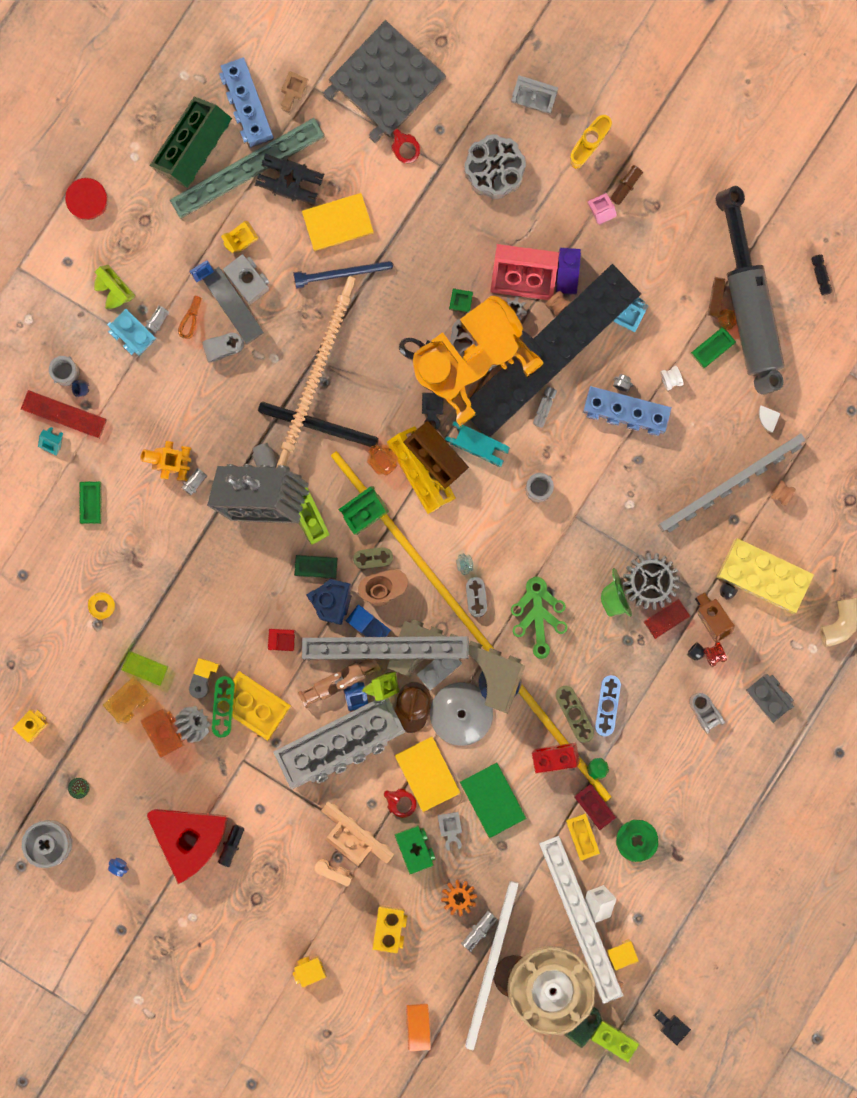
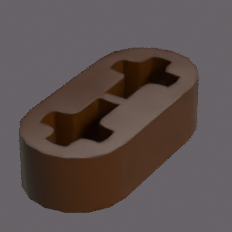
[708,277,725,317]

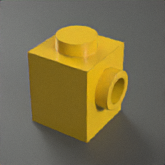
[12,709,48,743]
[292,956,327,988]

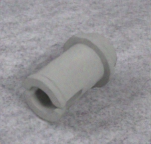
[145,305,170,333]
[181,468,207,495]

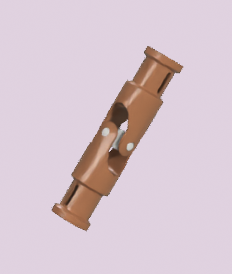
[298,659,381,708]

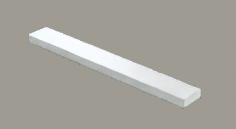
[539,836,623,1004]
[465,881,518,1050]

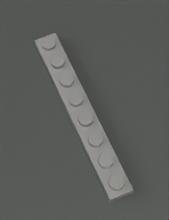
[658,434,805,533]
[302,636,469,660]

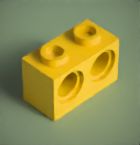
[372,905,408,954]

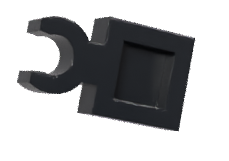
[422,392,443,429]

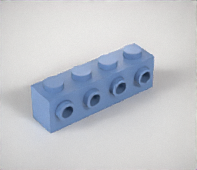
[219,57,274,148]
[583,386,672,436]

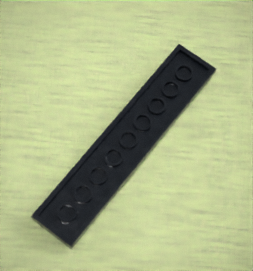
[469,263,642,437]

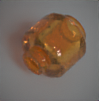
[367,444,398,476]

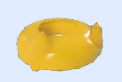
[88,592,115,620]

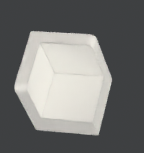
[585,885,617,923]

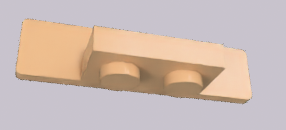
[321,802,394,866]

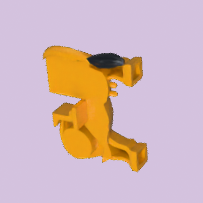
[413,295,544,427]

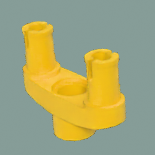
[570,115,612,169]

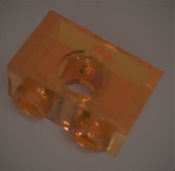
[140,709,186,758]

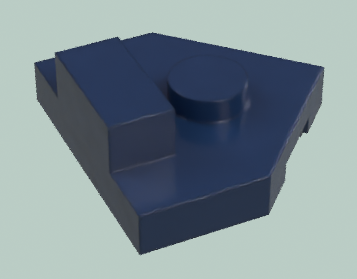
[306,579,352,625]

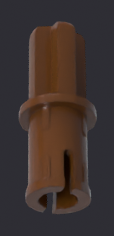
[610,165,643,205]

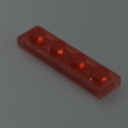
[21,390,107,439]

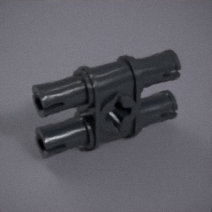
[255,153,325,206]

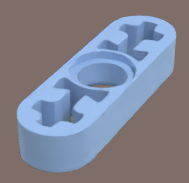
[595,675,621,736]

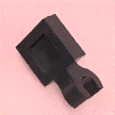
[653,1009,691,1045]

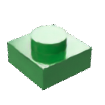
[449,288,473,313]

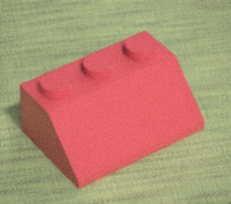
[490,244,559,300]

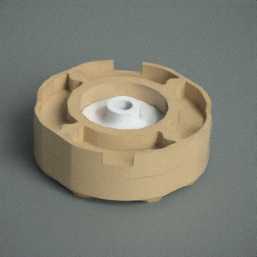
[508,946,595,1035]

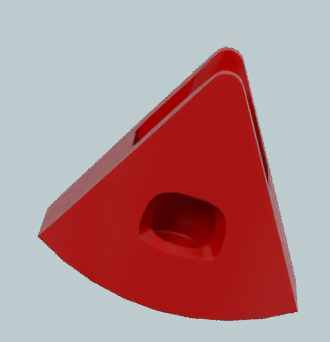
[147,809,228,884]

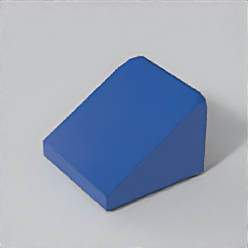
[189,260,214,282]
[344,682,368,711]

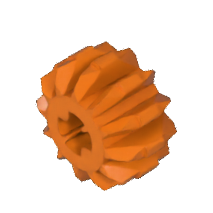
[441,880,477,916]

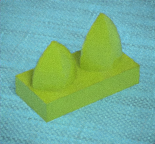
[94,265,136,309]
[362,671,399,701]

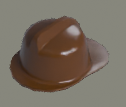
[395,682,431,733]

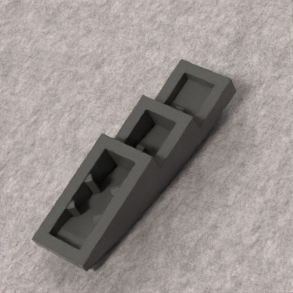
[203,267,264,345]

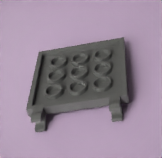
[323,20,446,143]

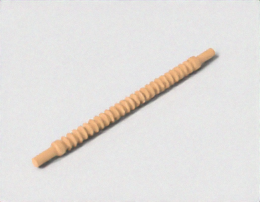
[276,276,356,467]

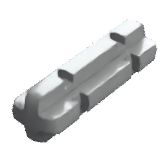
[533,387,557,428]

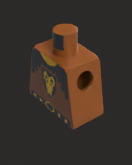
[695,592,735,644]

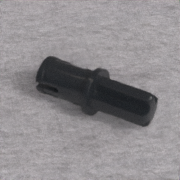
[218,824,244,867]

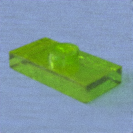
[121,651,168,686]

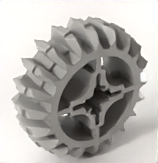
[623,553,680,610]

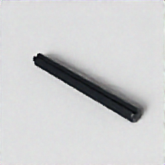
[258,402,379,448]

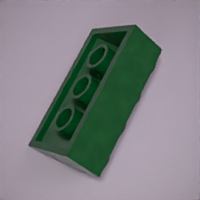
[149,97,233,188]

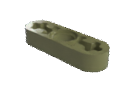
[556,686,594,743]

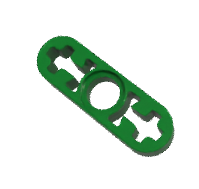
[212,676,235,738]

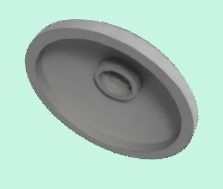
[430,682,493,746]

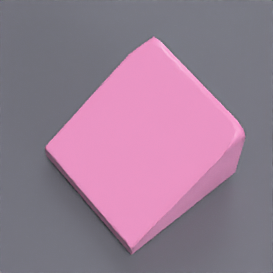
[588,193,617,224]

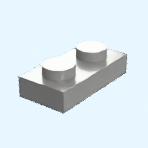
[417,659,462,691]

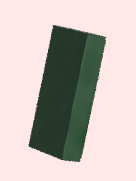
[294,555,338,579]

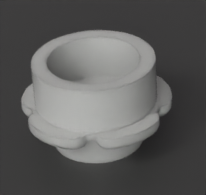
[613,374,633,392]

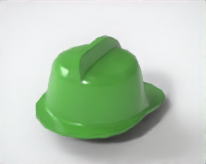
[601,568,632,617]

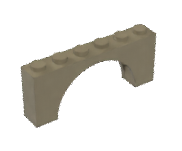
[387,619,525,714]

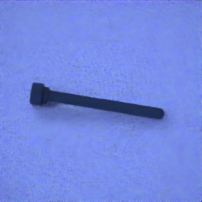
[293,261,393,289]

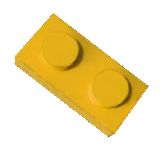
[566,813,600,861]

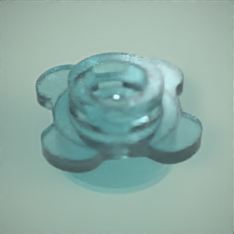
[456,553,473,575]

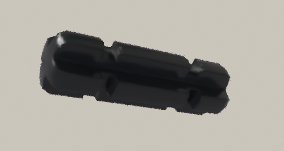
[811,254,832,295]

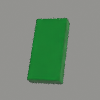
[690,326,736,369]
[79,481,101,524]

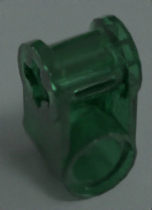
[564,1006,602,1048]

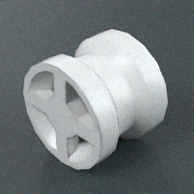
[660,366,683,391]

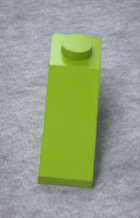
[299,488,330,545]

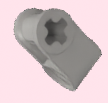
[202,333,244,363]
[689,693,725,734]

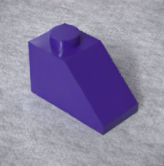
[556,248,581,295]

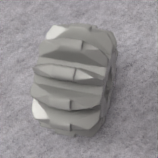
[174,706,211,743]

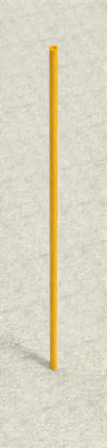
[331,451,612,802]

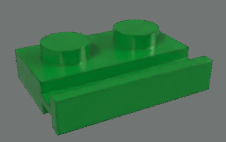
[338,486,389,535]

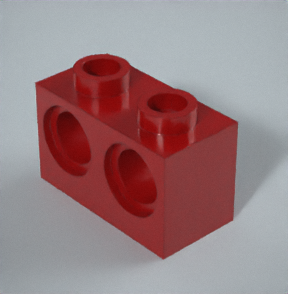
[532,742,580,774]

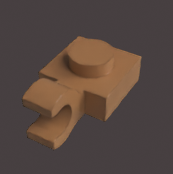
[281,71,309,112]

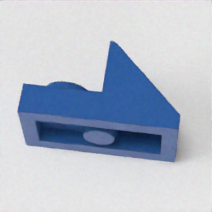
[345,604,391,637]

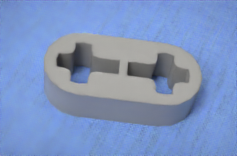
[466,577,487,617]

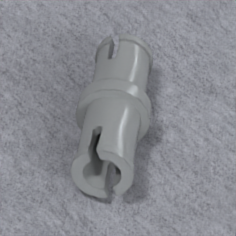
[461,910,498,952]

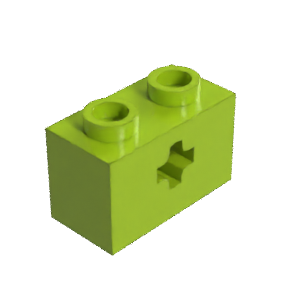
[590,1019,639,1062]

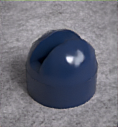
[72,380,89,397]

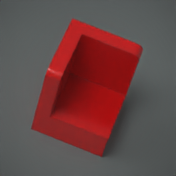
[268,629,295,651]

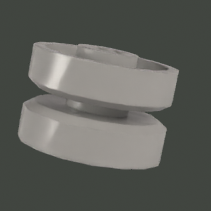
[21,820,73,868]

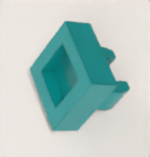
[38,427,63,456]

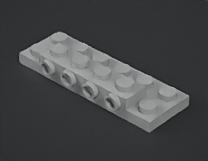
[273,698,405,790]

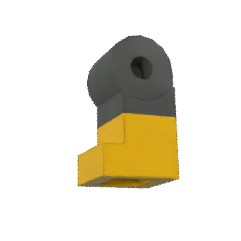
[189,658,220,698]

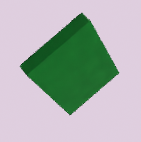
[460,762,527,838]

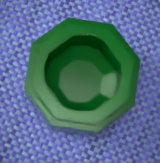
[587,758,609,780]

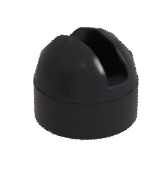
[720,582,738,600]
[687,642,705,660]

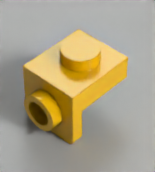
[221,221,259,253]

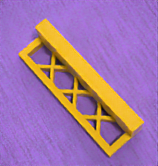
[387,426,456,514]

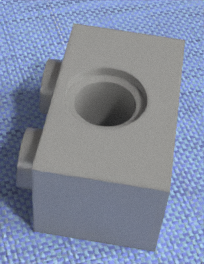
[223,254,270,305]

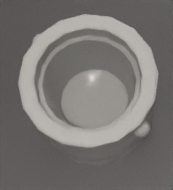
[49,356,79,386]
[525,473,554,503]

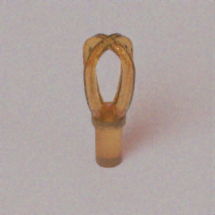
[178,296,202,339]

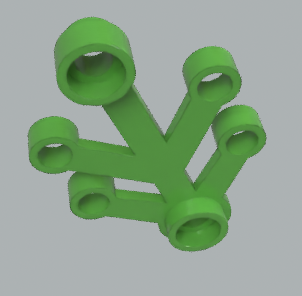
[511,577,567,659]

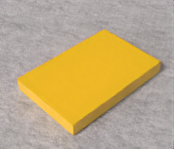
[302,193,374,252]
[217,671,292,741]
[395,737,460,812]

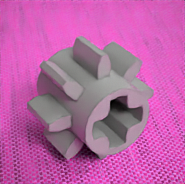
[506,296,526,322]

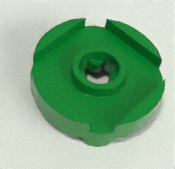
[616,819,658,862]

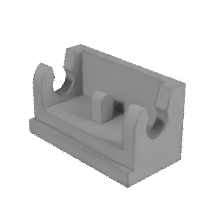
[511,76,558,114]

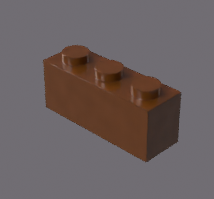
[403,420,469,489]

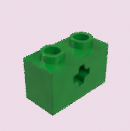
[395,825,436,875]

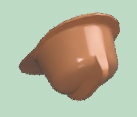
[358,569,408,606]

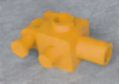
[140,441,192,482]

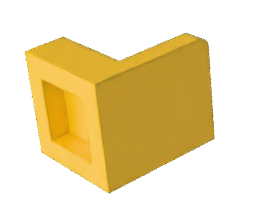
[608,939,639,971]

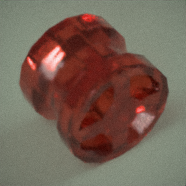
[704,642,727,667]

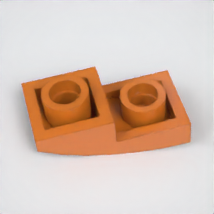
[406,1004,430,1052]

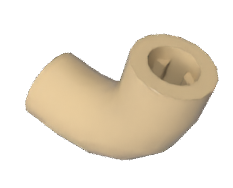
[820,598,857,647]

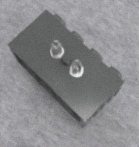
[207,464,309,523]

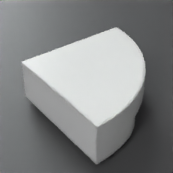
[759,406,780,433]

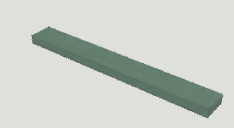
[170,118,324,219]

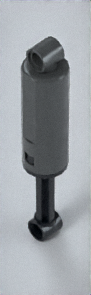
[715,186,785,395]

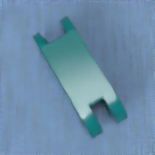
[445,421,510,467]

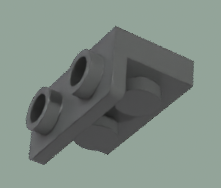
[746,674,794,723]

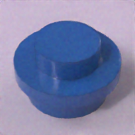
[108,858,129,877]

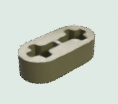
[353,547,393,569]

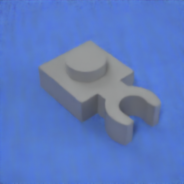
[438,812,462,851]

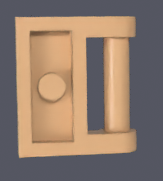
[315,859,353,887]

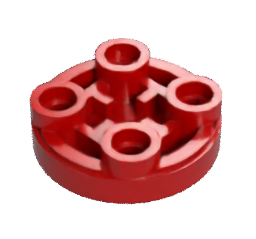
[65,178,108,220]

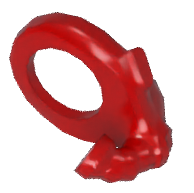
[392,129,420,163]
[384,789,416,818]

